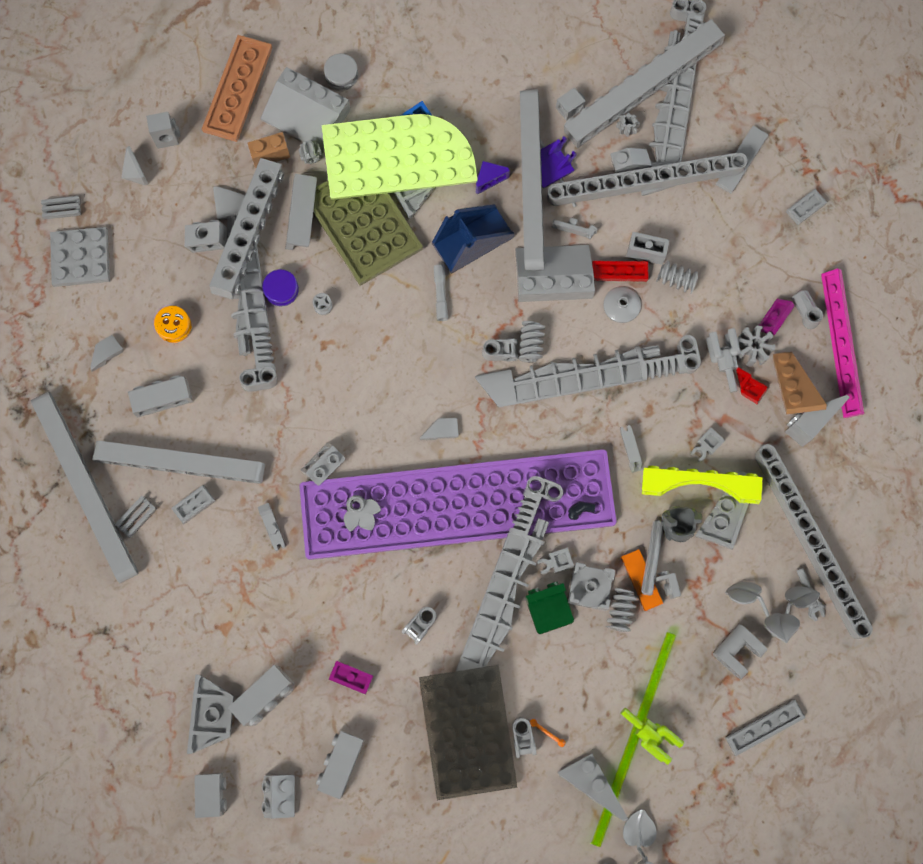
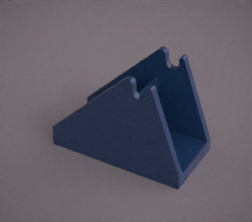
[432,204,514,274]

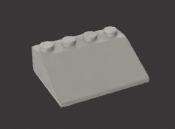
[261,67,350,153]
[515,245,595,302]

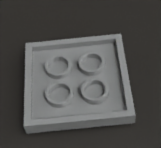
[50,227,110,287]

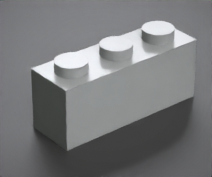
[128,375,193,417]
[316,731,364,799]

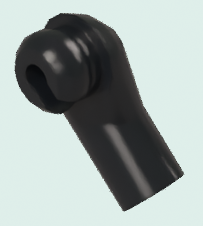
[568,501,596,520]

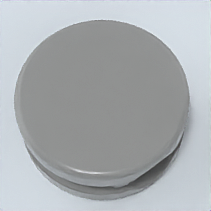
[324,53,358,90]

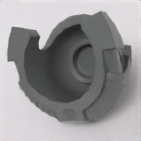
[662,506,702,542]

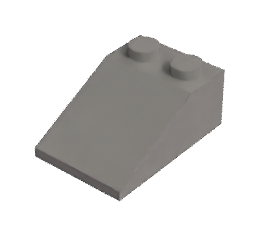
[785,395,850,447]

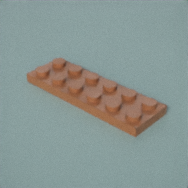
[202,35,272,142]

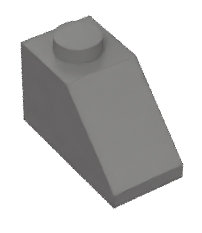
[610,148,652,173]

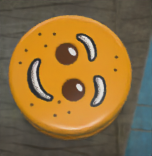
[154,306,192,343]

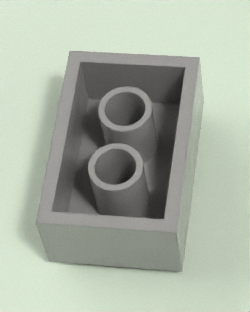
[228,665,295,726]

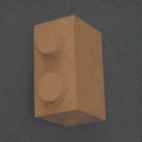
[247,132,290,168]

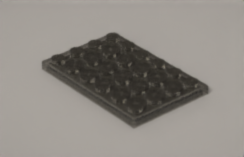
[419,664,518,801]

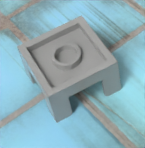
[568,562,615,611]

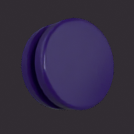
[263,269,299,307]

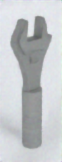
[797,568,825,621]

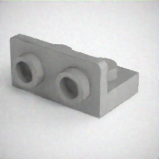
[301,443,345,486]

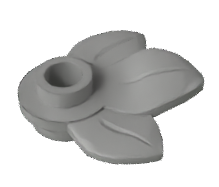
[344,495,381,531]

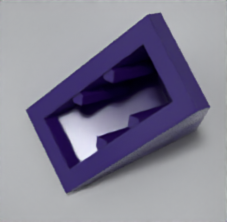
[476,161,510,195]

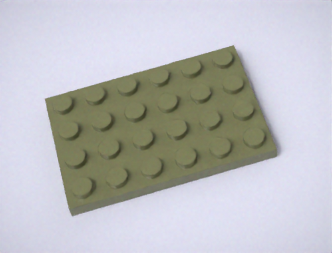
[313,181,423,286]

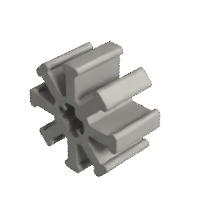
[736,326,775,367]

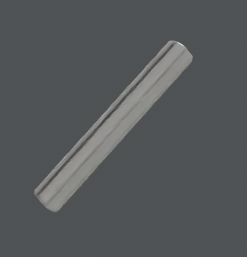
[641,520,663,596]

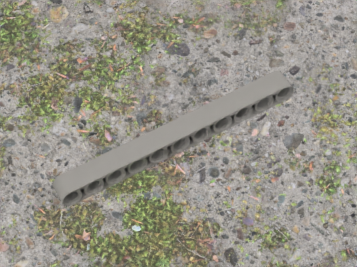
[520,89,545,271]
[548,153,747,206]
[31,391,139,583]
[755,444,873,639]

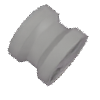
[312,293,332,315]

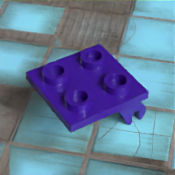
[541,136,577,189]

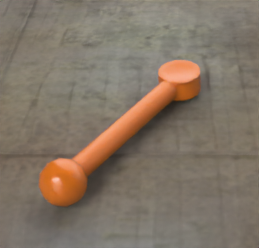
[530,719,566,747]

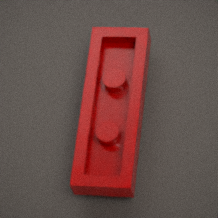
[592,261,648,282]

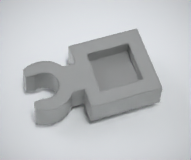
[690,428,725,462]
[537,548,574,574]

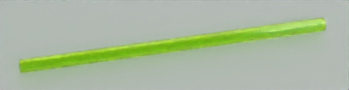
[591,632,676,847]

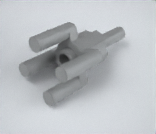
[706,328,740,393]

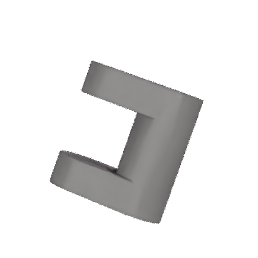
[713,624,767,679]

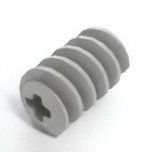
[656,261,698,294]
[519,321,545,363]
[606,588,639,632]

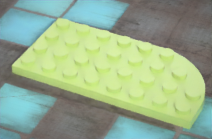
[322,114,477,200]

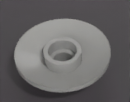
[603,287,641,323]

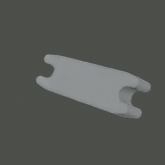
[552,218,598,239]
[620,425,643,473]
[258,503,285,551]

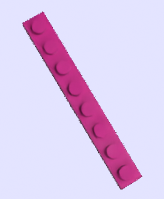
[821,268,864,418]

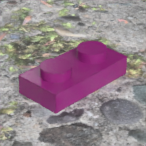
[758,298,794,335]
[328,661,373,695]

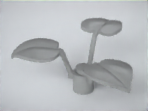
[725,582,820,643]
[602,809,657,864]

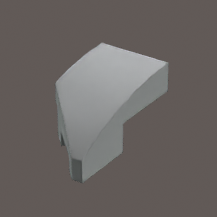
[90,335,123,372]
[420,418,459,440]

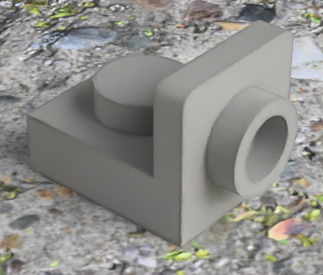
[654,571,681,599]

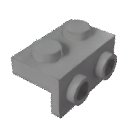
[262,775,295,819]

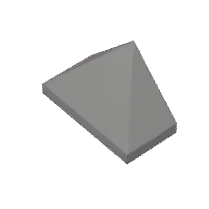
[121,146,148,186]

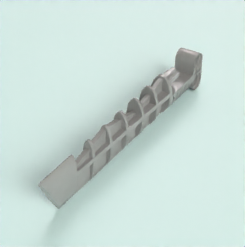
[641,0,706,196]
[213,186,277,392]
[475,335,701,407]
[454,476,563,707]

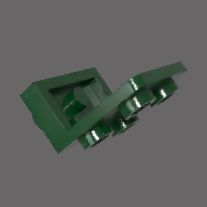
[525,581,574,634]

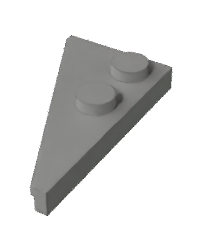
[558,754,628,821]

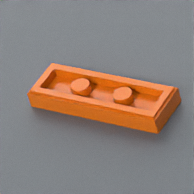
[621,549,664,611]

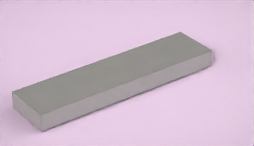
[716,126,769,194]
[725,700,805,756]

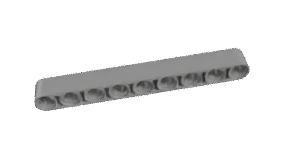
[93,441,265,484]

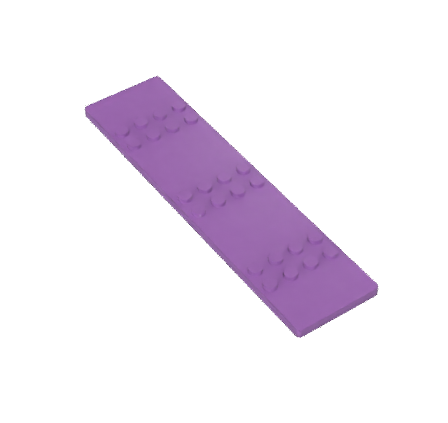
[300,450,617,560]

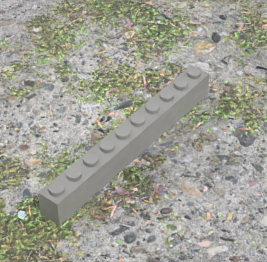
[564,19,725,148]

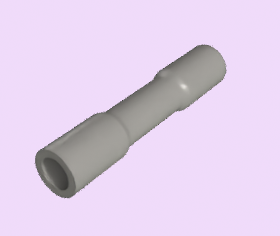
[434,264,448,321]

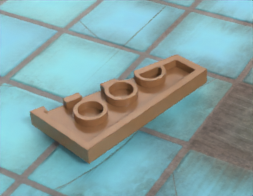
[773,352,827,415]

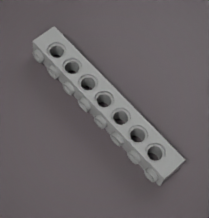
[209,158,284,300]

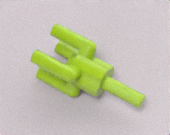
[620,708,684,765]

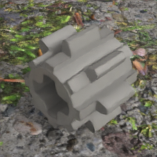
[616,112,640,137]
[298,140,322,164]

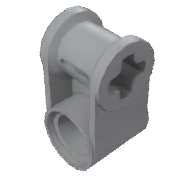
[482,339,518,362]
[402,607,437,645]
[512,717,537,758]

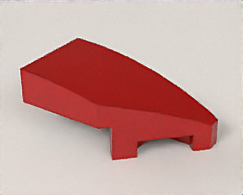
[736,367,768,405]

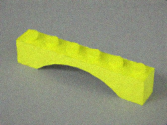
[642,466,763,504]

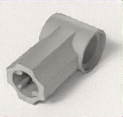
[791,290,823,329]

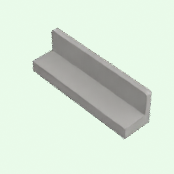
[285,174,317,250]

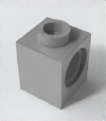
[556,88,585,121]

